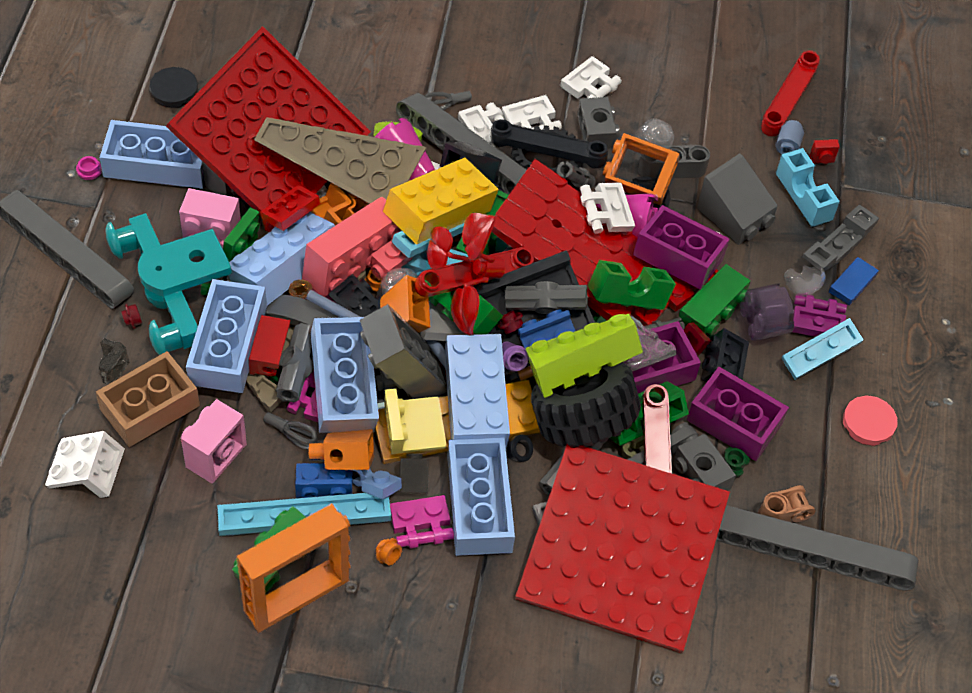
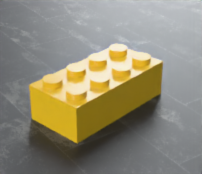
[383,158,499,245]

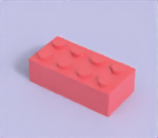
[302,196,401,297]

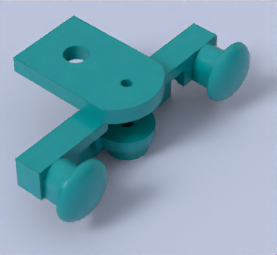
[105,213,232,355]

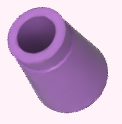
[502,342,528,372]

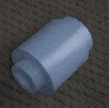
[776,120,804,154]

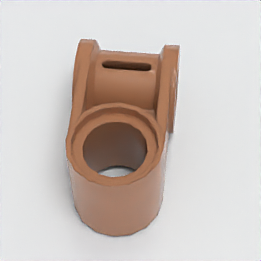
[758,485,815,523]

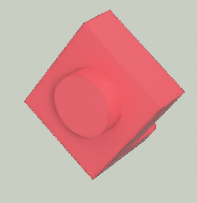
[371,240,412,283]

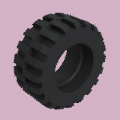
[531,362,641,447]

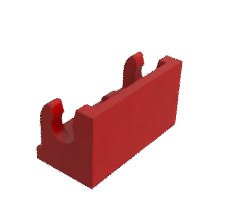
[249,315,290,376]

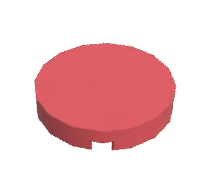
[843,395,897,446]

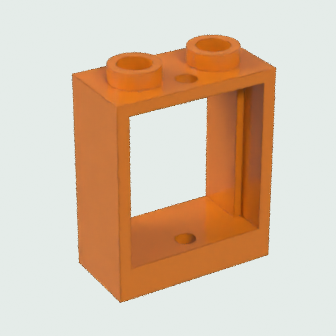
[603,133,679,205]

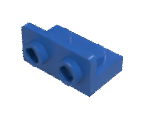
[518,309,575,360]
[295,463,352,498]

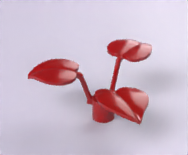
[427,213,505,335]

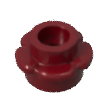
[121,304,143,329]

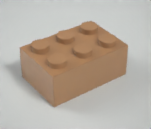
[96,351,200,447]

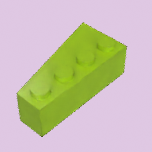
[525,314,643,398]

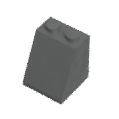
[697,154,778,245]

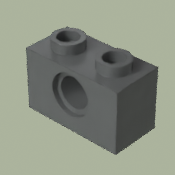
[577,97,619,149]
[674,434,736,491]

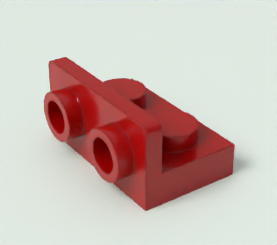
[261,185,321,232]

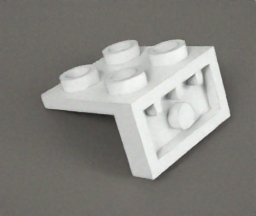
[45,431,124,498]

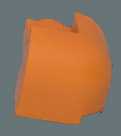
[310,183,369,226]

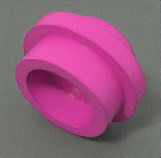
[76,156,102,180]

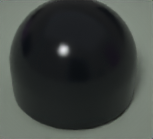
[505,435,533,462]

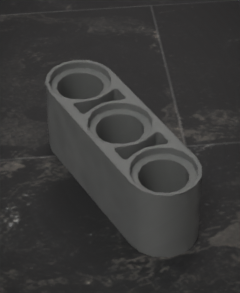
[637,145,710,179]

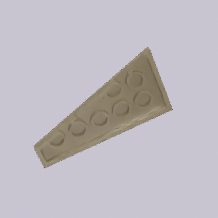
[254,117,427,204]

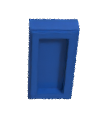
[829,257,879,306]

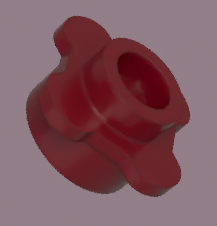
[497,311,524,334]

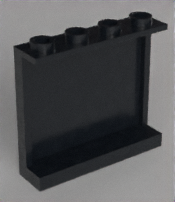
[472,250,595,382]

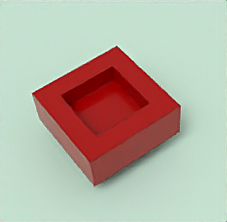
[809,140,840,164]

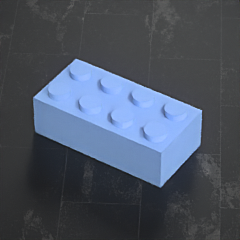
[100,120,204,189]
[229,212,335,306]
[186,279,267,393]
[311,317,379,433]
[444,334,510,447]
[447,438,515,556]

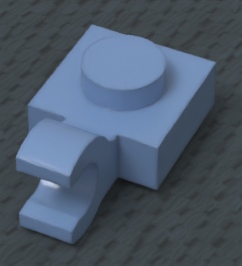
[353,469,402,499]

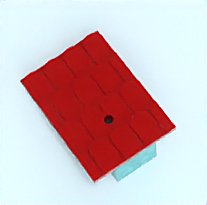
[491,159,659,321]

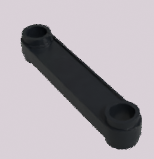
[490,119,608,169]

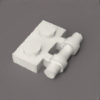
[561,56,621,99]
[502,95,562,130]
[458,103,505,147]
[580,183,635,234]

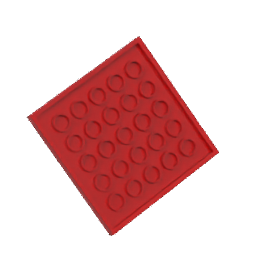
[166,26,371,217]
[516,443,730,653]

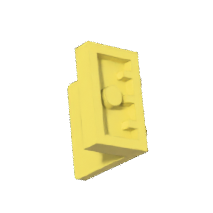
[384,389,446,454]

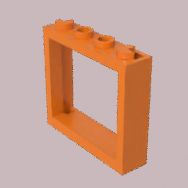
[237,504,351,633]

